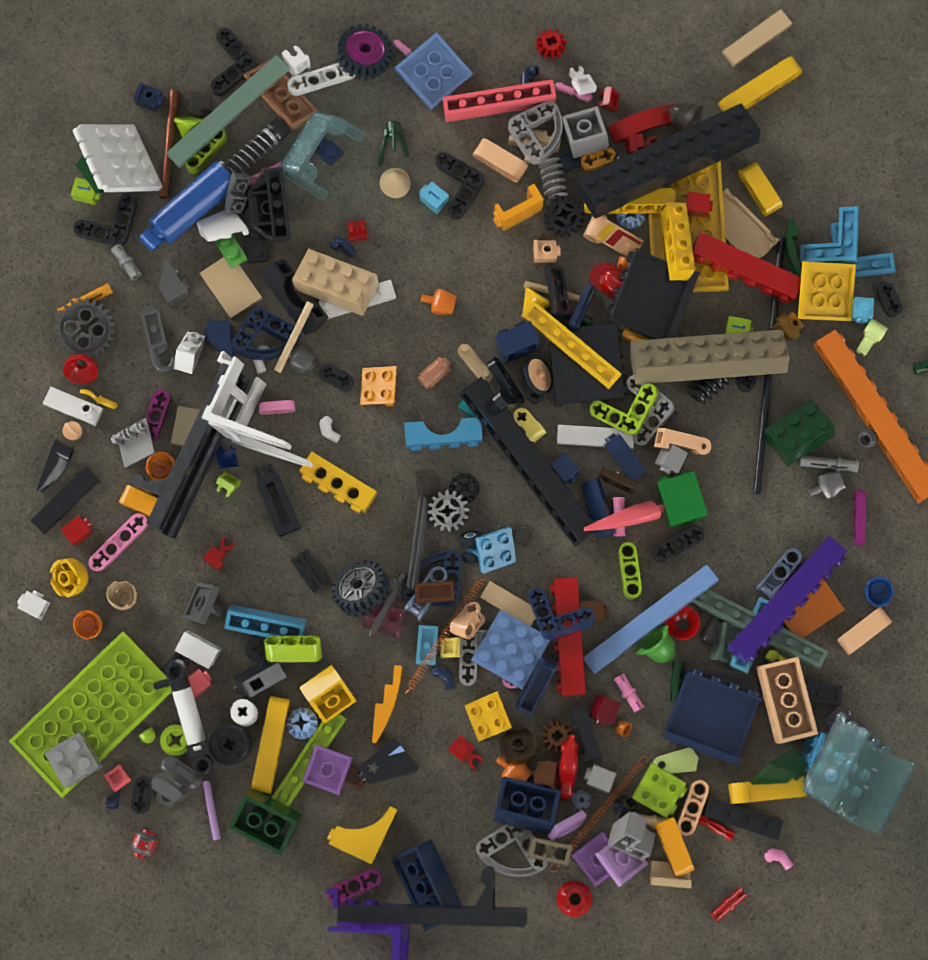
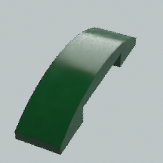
[785,217,802,277]

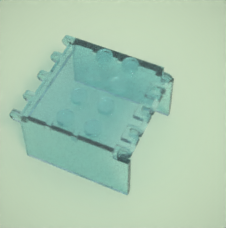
[803,713,916,835]

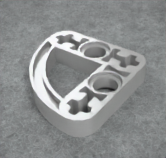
[508,101,563,164]
[476,825,548,877]

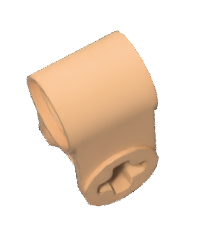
[450,602,485,639]

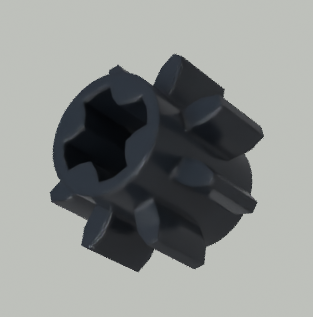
[612,795,638,819]

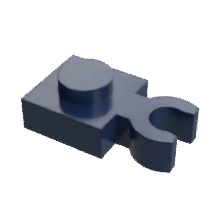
[311,133,344,167]

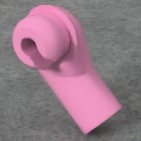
[764,848,794,870]

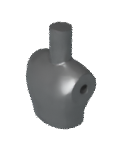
[808,471,846,499]

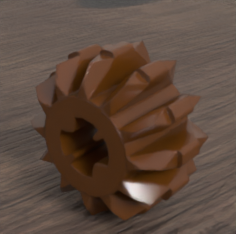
[540,719,572,753]

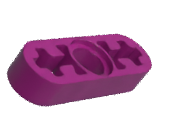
[146,390,171,443]
[853,490,866,545]
[327,869,382,903]

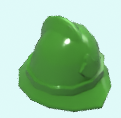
[635,626,676,663]

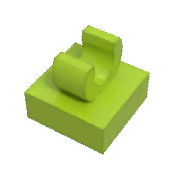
[216,472,242,497]

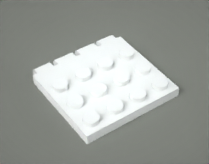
[73,124,163,192]

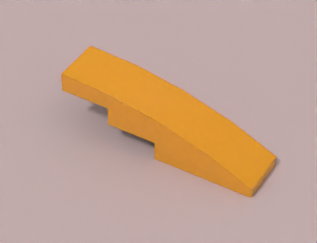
[372,665,403,744]

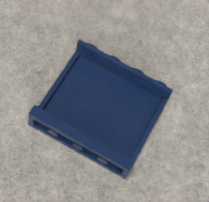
[662,668,763,766]

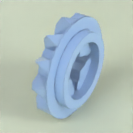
[616,213,646,229]
[286,708,318,739]

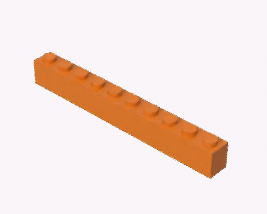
[813,329,928,504]

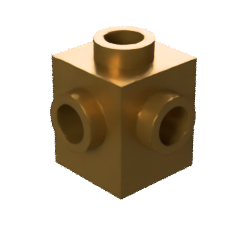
[769,312,804,341]

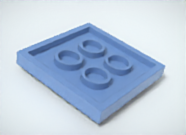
[395,32,473,111]
[471,610,550,690]

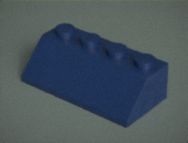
[391,839,462,931]

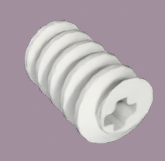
[230,699,258,726]

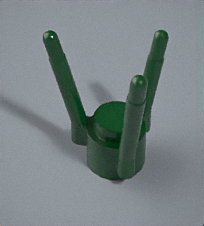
[378,121,409,167]

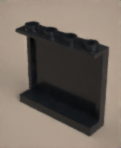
[606,248,700,339]
[548,323,627,407]

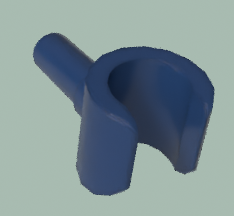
[106,789,121,809]

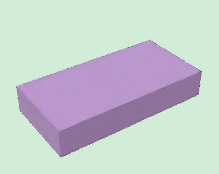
[548,810,587,841]

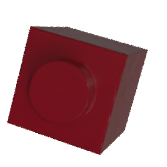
[589,695,621,727]

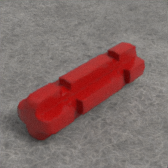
[698,813,735,841]

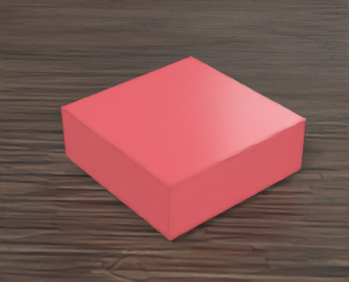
[104,764,132,792]

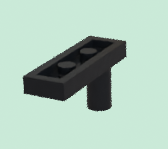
[544,264,572,319]

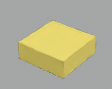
[440,637,461,658]

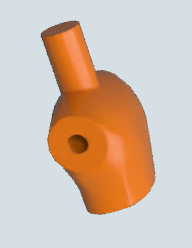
[420,289,457,315]
[495,756,532,782]

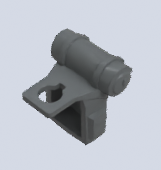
[151,755,203,809]

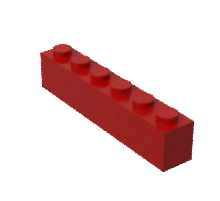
[692,232,801,303]
[550,578,585,697]

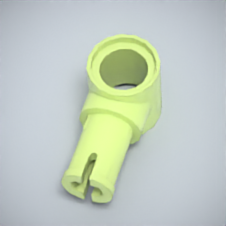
[856,318,888,357]

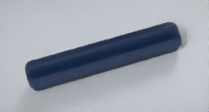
[569,284,596,329]

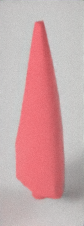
[584,501,664,531]

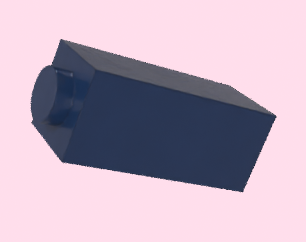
[603,433,647,481]

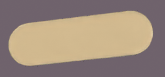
[458,344,492,382]

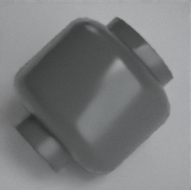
[287,346,316,374]

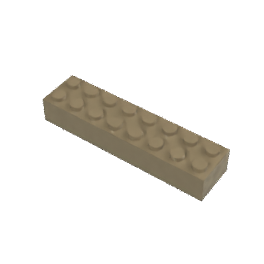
[630,330,790,385]

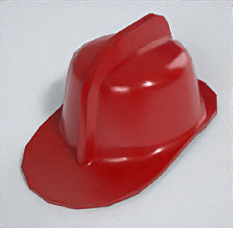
[590,262,622,299]

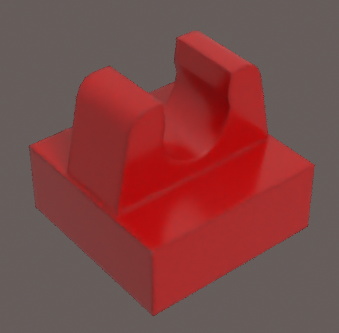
[597,87,620,112]
[347,220,368,242]

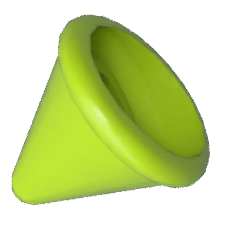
[174,117,204,138]

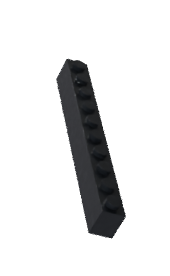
[459,377,597,547]

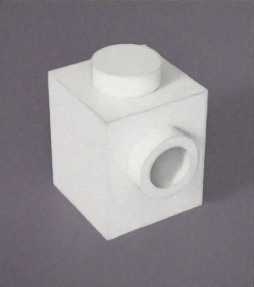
[17,590,51,620]

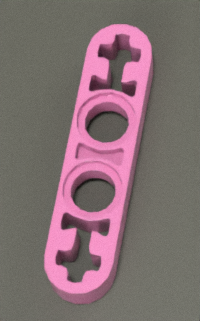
[88,513,148,572]

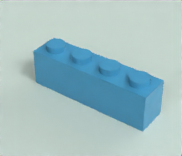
[224,605,307,637]

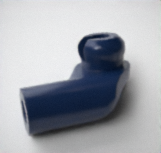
[329,237,357,257]

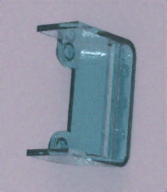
[280,112,366,201]

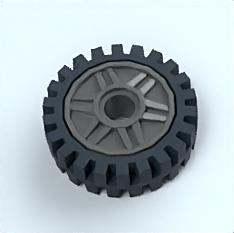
[331,560,390,617]

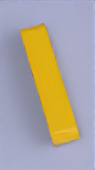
[718,56,803,111]
[584,188,677,214]
[251,696,290,794]

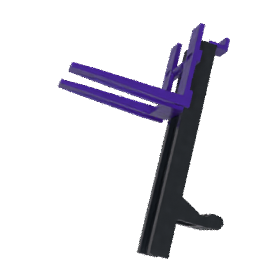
[326,866,527,960]

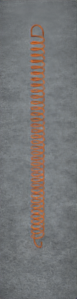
[405,574,487,694]
[550,756,648,872]

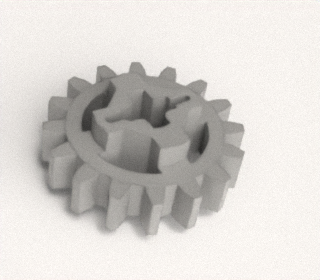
[427,490,470,532]

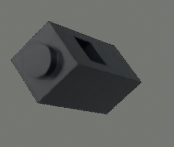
[233,659,287,700]

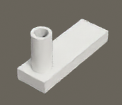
[43,386,104,426]

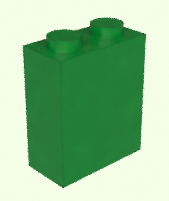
[656,470,708,529]

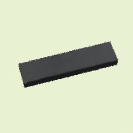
[30,467,100,535]

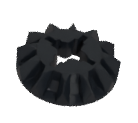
[449,473,480,503]
[246,635,268,663]

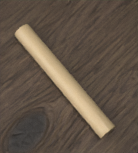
[524,281,580,302]

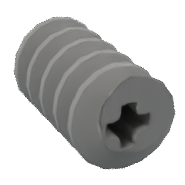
[539,157,568,199]

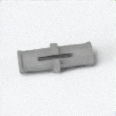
[111,244,142,280]

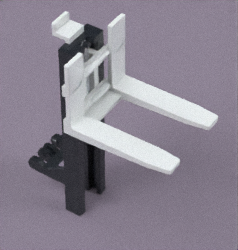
[130,351,313,539]

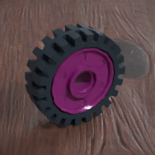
[336,24,392,80]

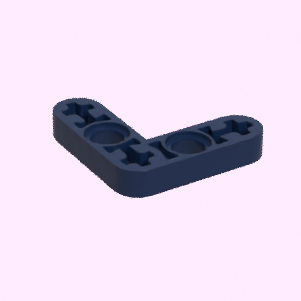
[528,588,595,640]

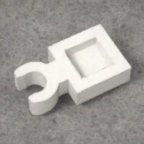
[569,66,597,95]

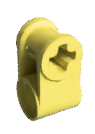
[513,408,546,443]

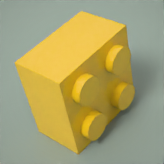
[299,665,356,724]

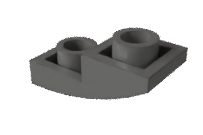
[225,172,251,214]

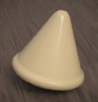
[380,168,411,198]

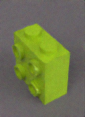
[632,762,687,818]

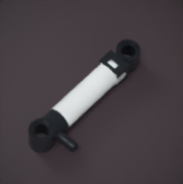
[153,659,214,776]

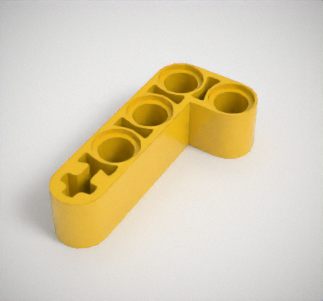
[728,776,807,804]

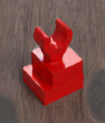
[625,134,656,154]
[203,537,234,572]

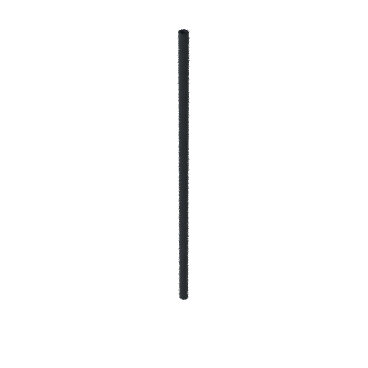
[753,237,785,495]

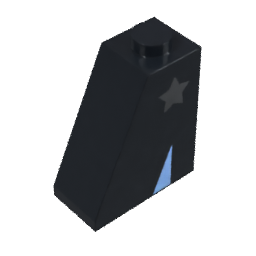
[357,738,419,785]

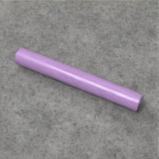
[202,780,221,841]

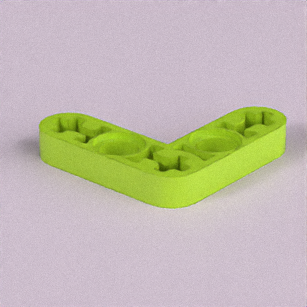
[590,383,659,435]

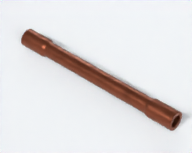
[159,89,180,199]

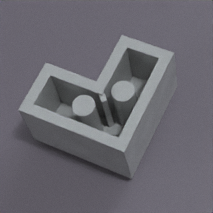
[607,812,656,861]

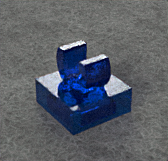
[216,445,238,469]

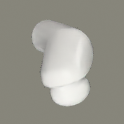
[253,345,269,374]
[319,416,341,444]

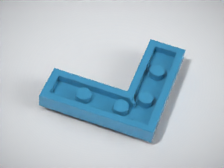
[800,206,859,265]
[830,223,896,277]

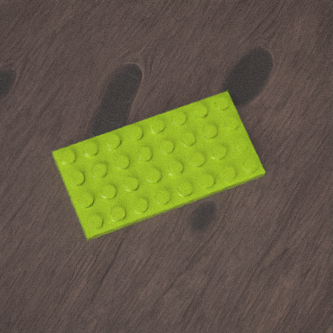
[9,631,172,798]

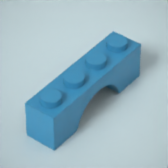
[404,417,482,451]

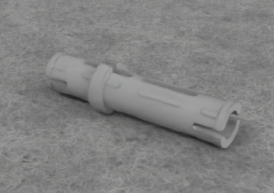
[799,455,859,473]

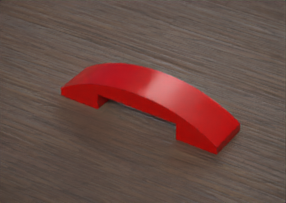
[607,104,684,144]

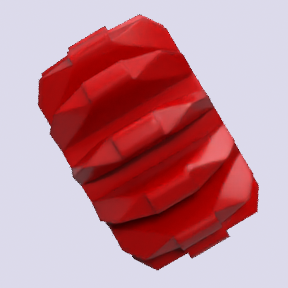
[535,28,567,61]

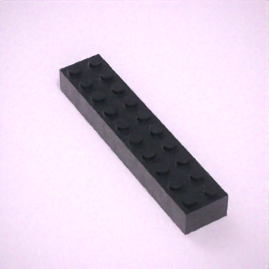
[577,103,761,219]

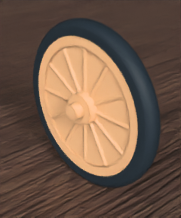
[524,356,553,395]

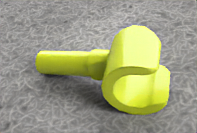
[765,650,787,663]

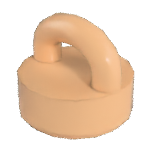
[63,421,83,441]

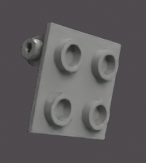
[111,418,155,468]

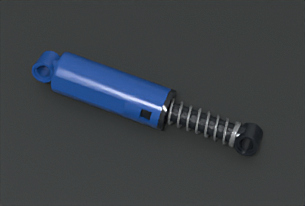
[139,116,292,252]

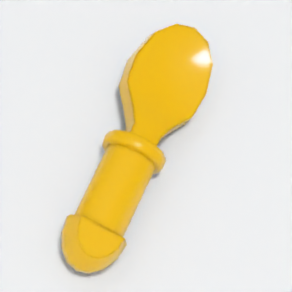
[79,389,117,409]

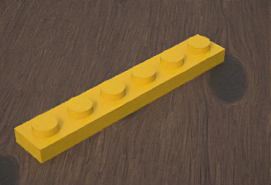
[521,301,622,389]

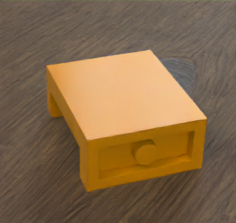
[493,184,544,231]

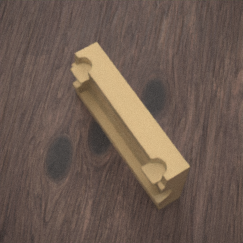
[723,188,780,259]

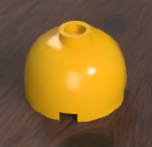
[50,558,89,597]

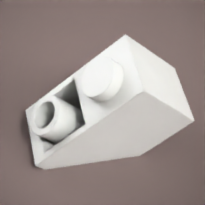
[174,331,205,374]

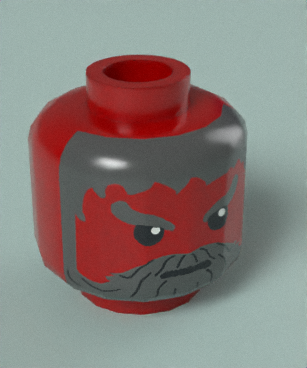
[130,828,159,859]

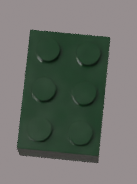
[765,399,835,467]
[229,788,303,855]

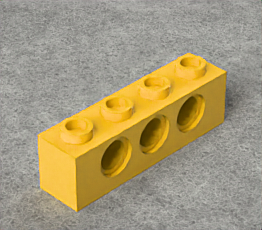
[661,202,695,281]
[299,451,377,513]

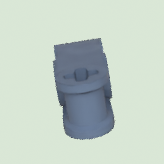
[755,548,802,600]
[404,566,447,621]

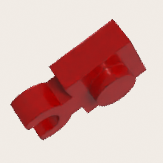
[448,735,483,770]

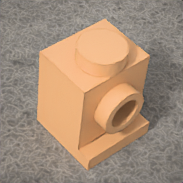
[533,240,561,263]

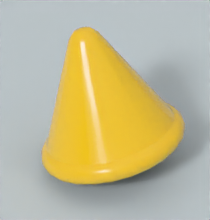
[522,287,551,320]

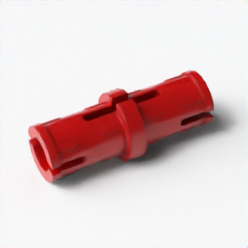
[710,887,748,923]

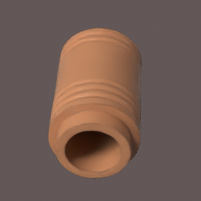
[418,357,452,389]

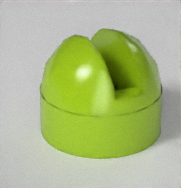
[138,727,155,743]

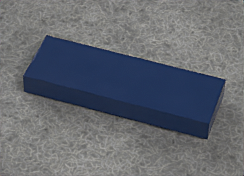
[581,478,616,539]

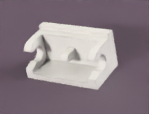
[282,46,312,77]
[175,630,222,669]

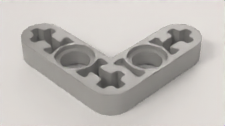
[627,375,675,446]
[459,630,488,686]

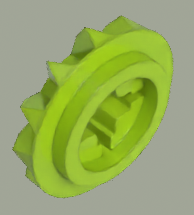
[160,724,187,756]

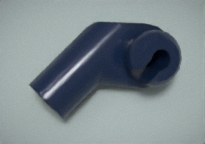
[521,65,540,84]
[431,664,455,690]

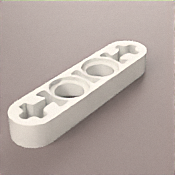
[288,63,356,96]

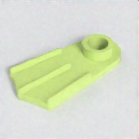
[653,747,699,773]

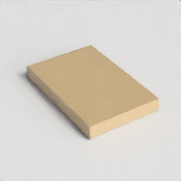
[199,257,263,320]

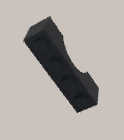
[261,259,329,335]

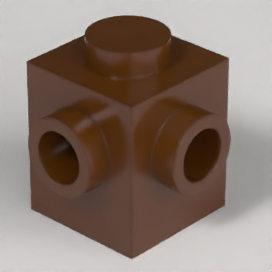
[532,760,559,789]

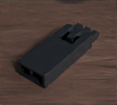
[254,464,301,538]

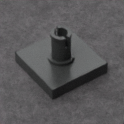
[182,582,224,625]

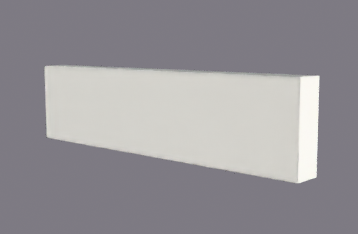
[557,425,634,449]

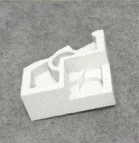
[197,210,249,242]

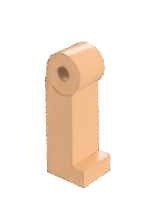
[654,428,711,455]

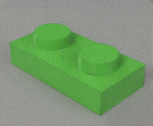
[215,234,247,268]

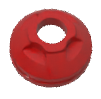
[63,354,98,385]
[665,606,700,641]
[556,881,592,917]

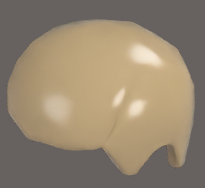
[106,581,138,610]

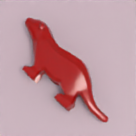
[558,734,578,801]

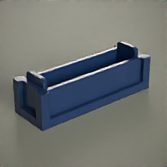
[515,655,559,718]

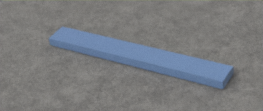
[583,565,719,674]

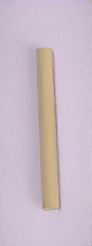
[274,301,314,373]

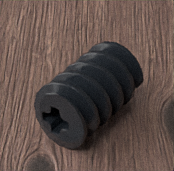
[687,377,730,404]

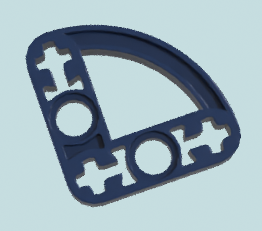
[231,307,301,360]
[403,550,462,607]

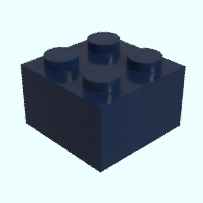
[495,321,540,365]

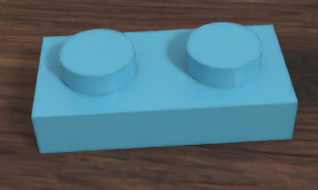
[416,625,438,666]

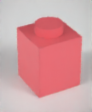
[188,669,213,699]

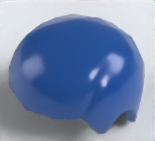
[864,576,894,607]

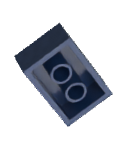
[492,776,561,835]

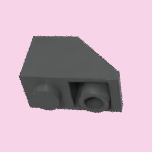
[158,261,190,307]

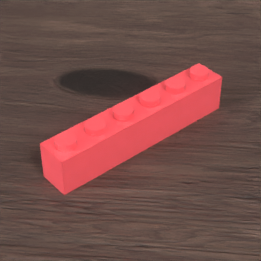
[443,79,556,122]

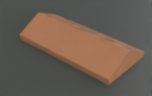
[244,60,319,130]

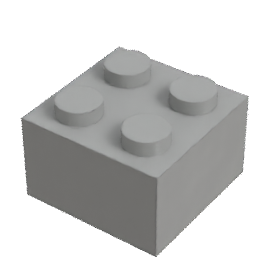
[562,106,609,159]
[45,732,103,787]

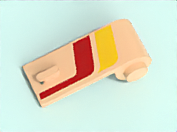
[583,215,643,257]

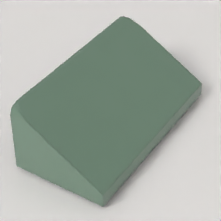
[710,622,741,665]

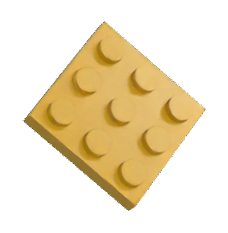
[798,261,856,321]

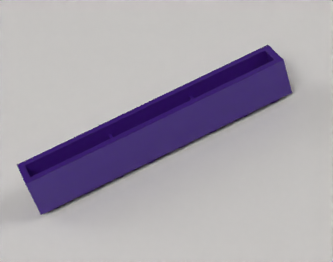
[727,536,847,665]

